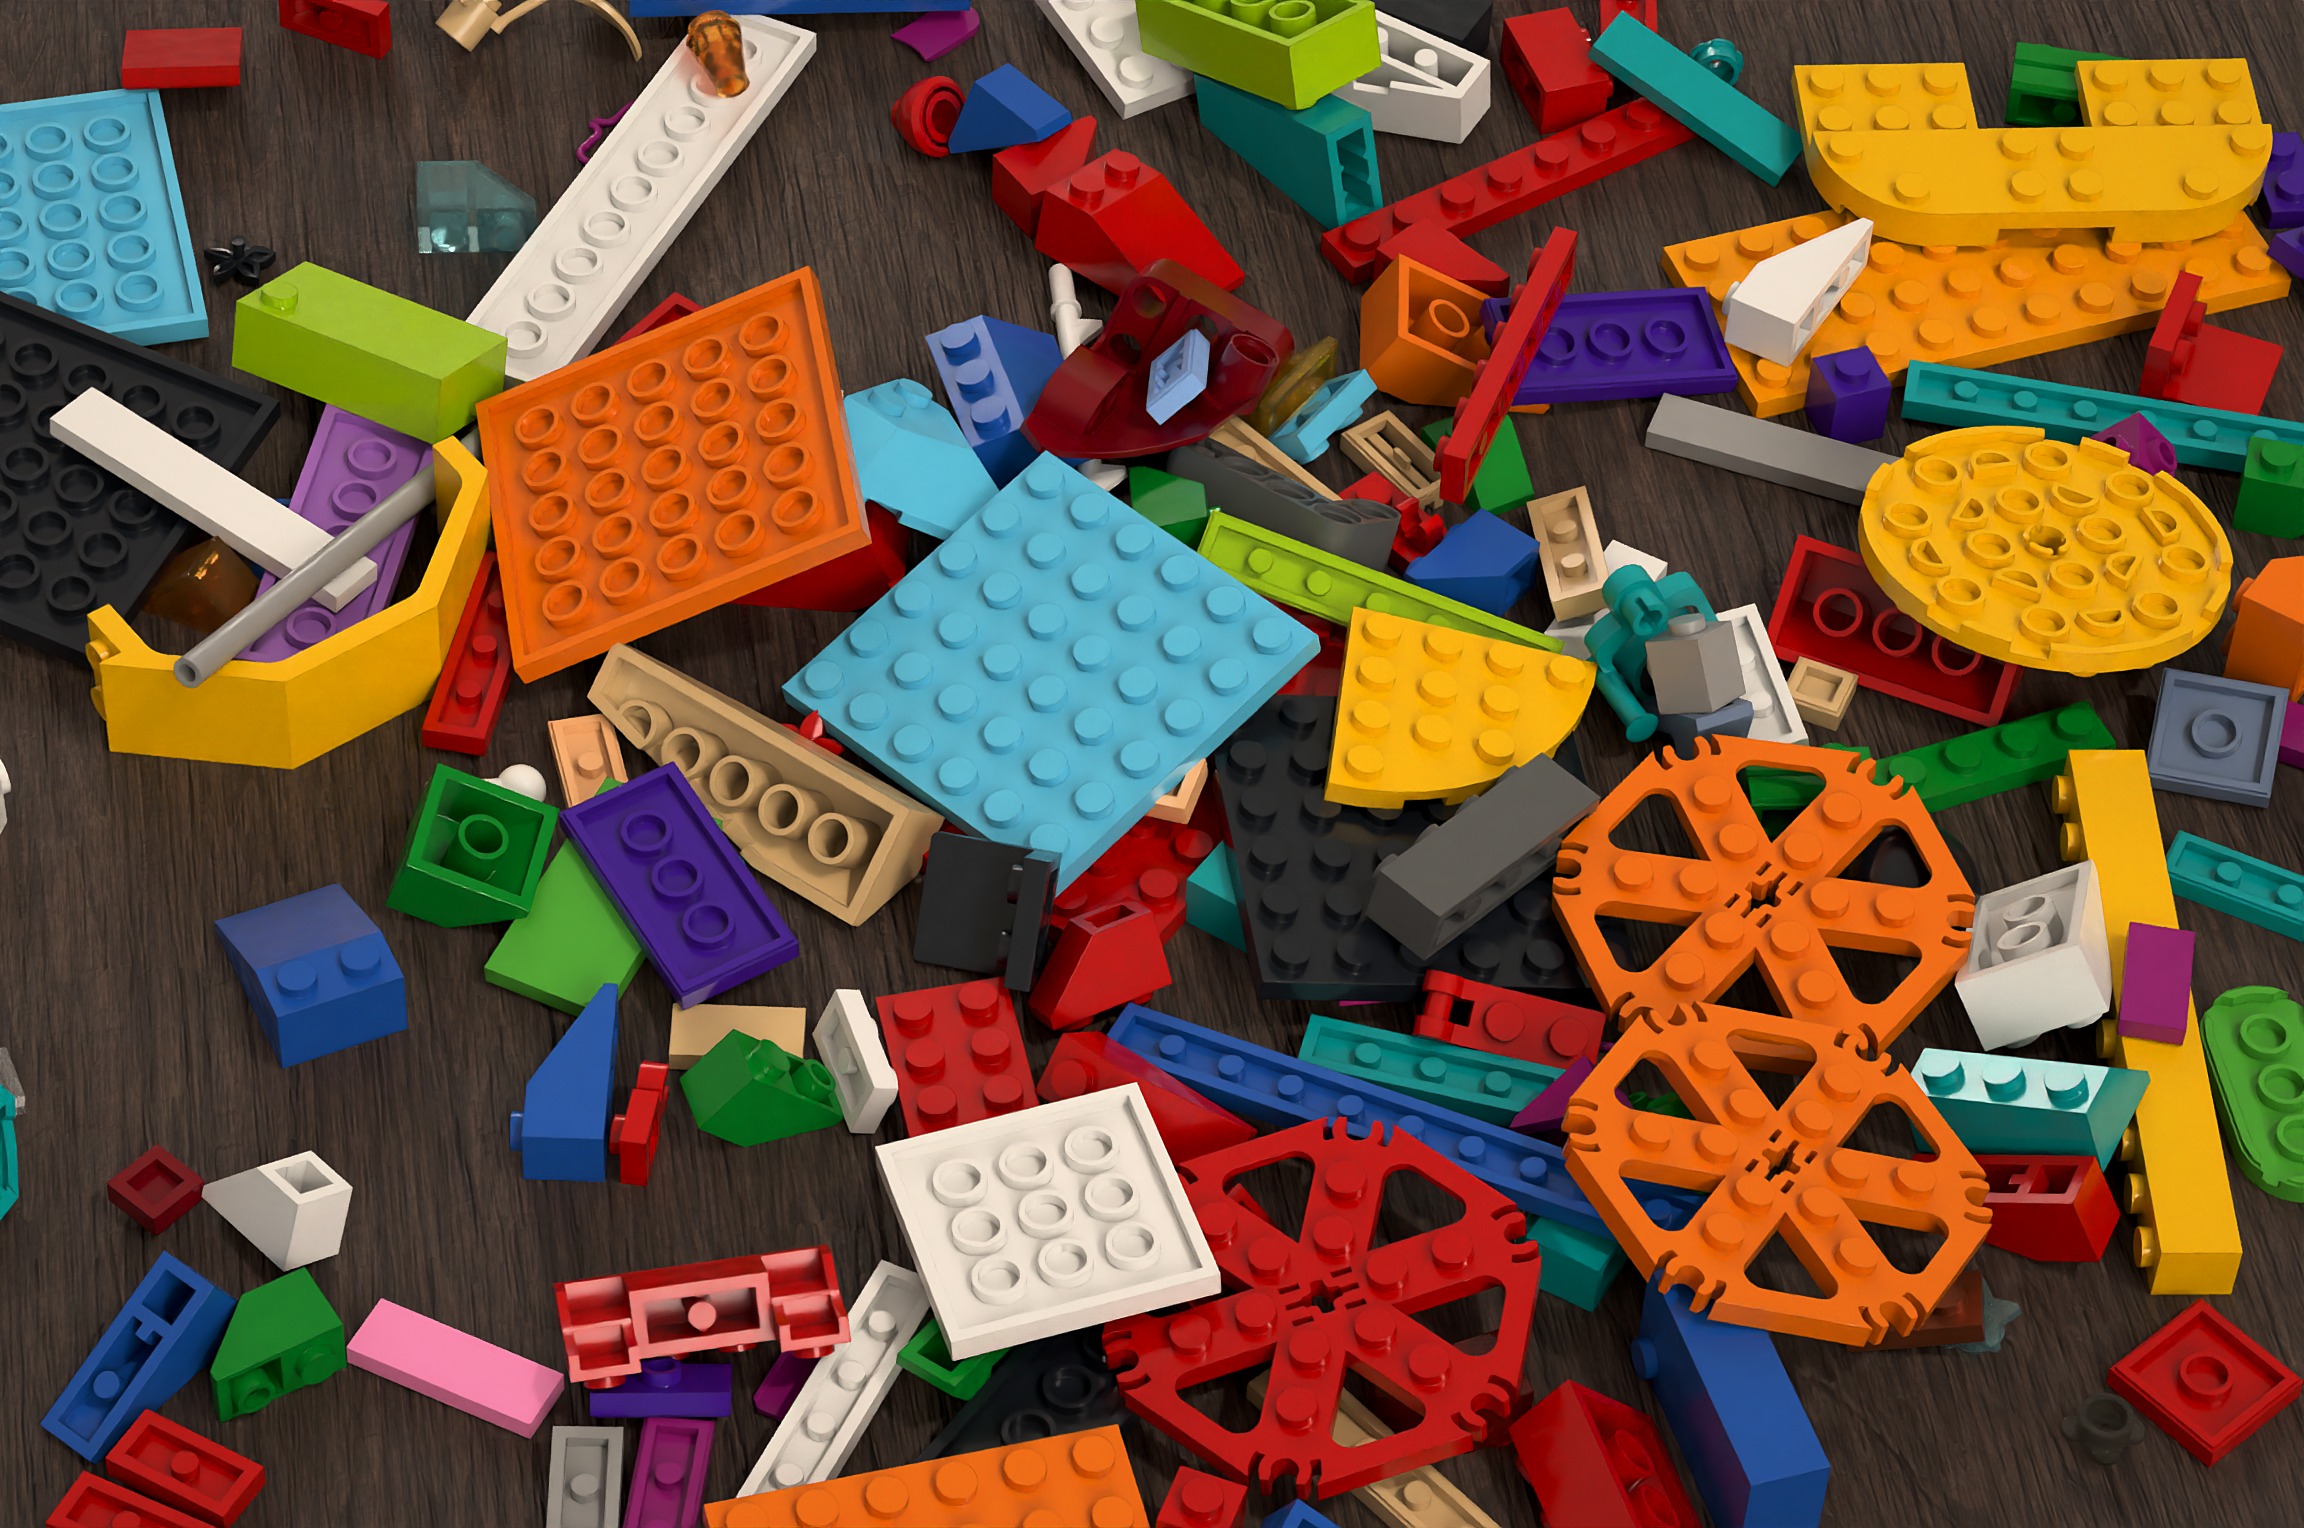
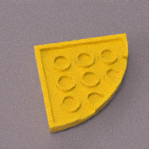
[1323,606,1598,809]

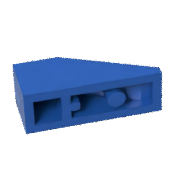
[510,983,619,1182]
[40,1251,239,1465]

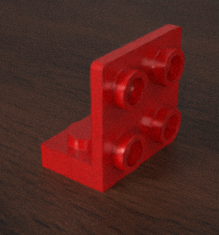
[2138,270,2284,416]

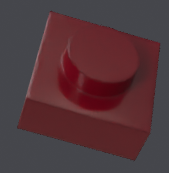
[106,1144,205,1236]

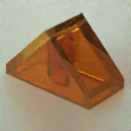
[142,535,261,634]

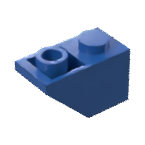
[1402,508,1540,617]

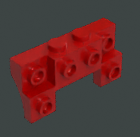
[553,1244,851,1389]

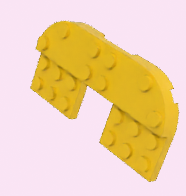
[1791,58,2273,246]

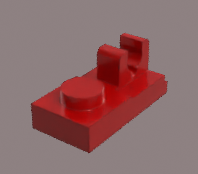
[1337,471,1448,574]

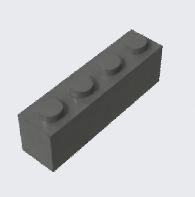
[1365,752,1601,961]

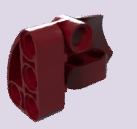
[1019,259,1295,459]

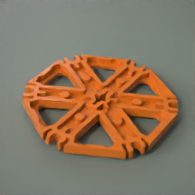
[1551,734,1975,1077]
[1561,1001,1993,1347]

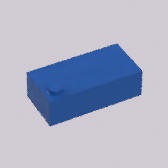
[1631,1268,1831,1528]

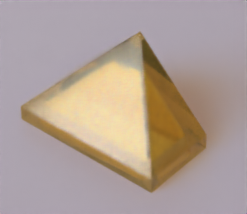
[1249,336,1338,439]

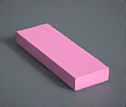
[346,1298,565,1439]

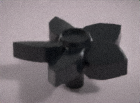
[204,235,276,286]

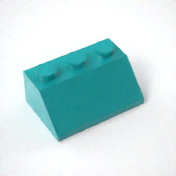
[1908,1048,2151,1173]

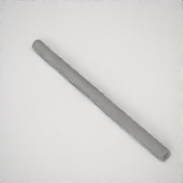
[174,426,483,688]

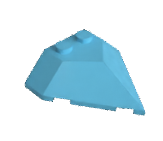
[843,378,1000,540]

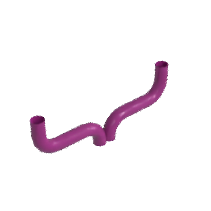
[576,100,636,166]

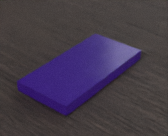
[1479,287,1739,406]
[558,761,799,1010]

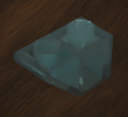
[416,160,537,253]

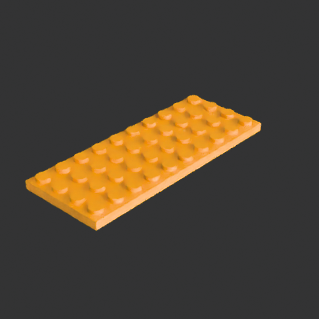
[1661,208,2292,419]

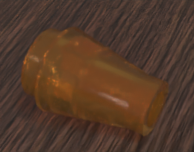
[686,10,750,98]

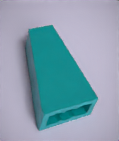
[1193,72,1383,231]

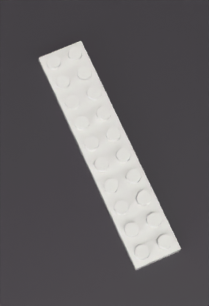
[465,15,816,391]

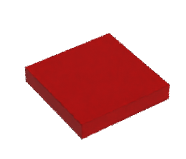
[121,27,244,90]
[2106,1298,2304,1468]

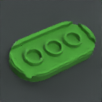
[2199,985,2304,1203]

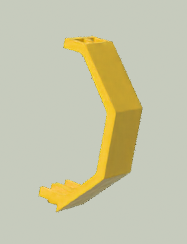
[85,436,493,770]

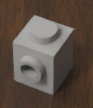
[1645,613,1746,715]

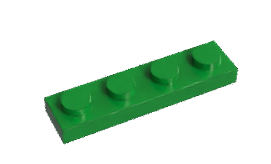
[1875,700,2116,813]

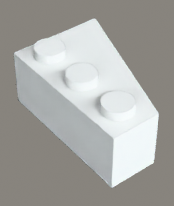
[1330,9,1490,144]

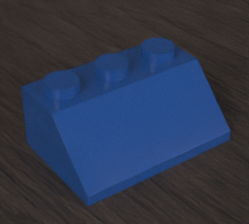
[925,315,1093,491]

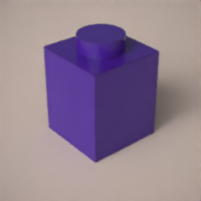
[1804,346,1892,444]

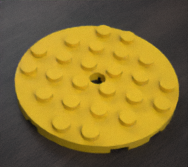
[1858,426,2233,677]

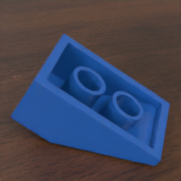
[214,883,408,1069]

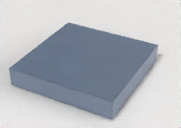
[2146,667,2290,808]

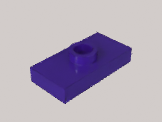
[590,1357,732,1418]

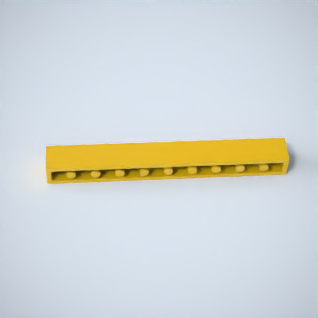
[2052,750,2243,1295]

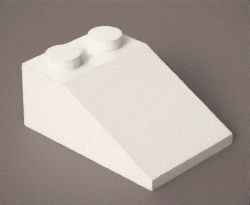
[1954,859,2113,1051]

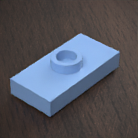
[1146,329,1210,425]

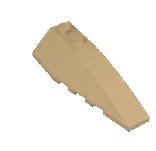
[587,642,946,927]

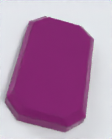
[753,1351,821,1422]

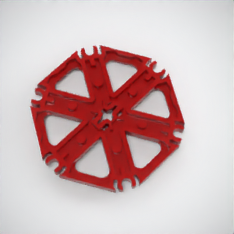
[1102,1116,1542,1501]

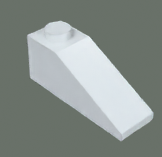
[1722,217,1874,368]

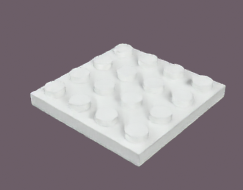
[875,1082,1221,1361]

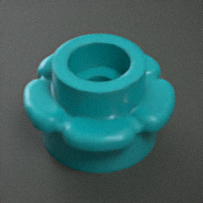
[1689,38,1744,86]

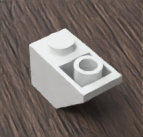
[201,1150,353,1272]

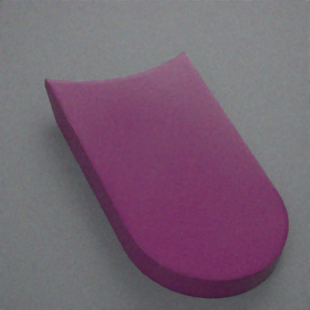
[890,7,979,62]

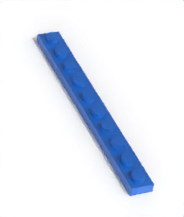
[1107,1002,1709,1243]

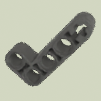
[1163,437,1401,573]

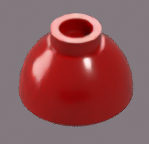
[891,76,966,158]

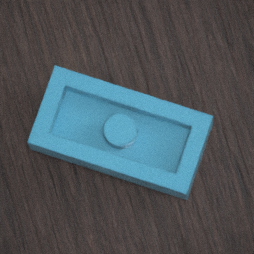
[1267,369,1377,465]

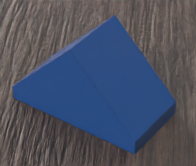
[948,63,1073,154]

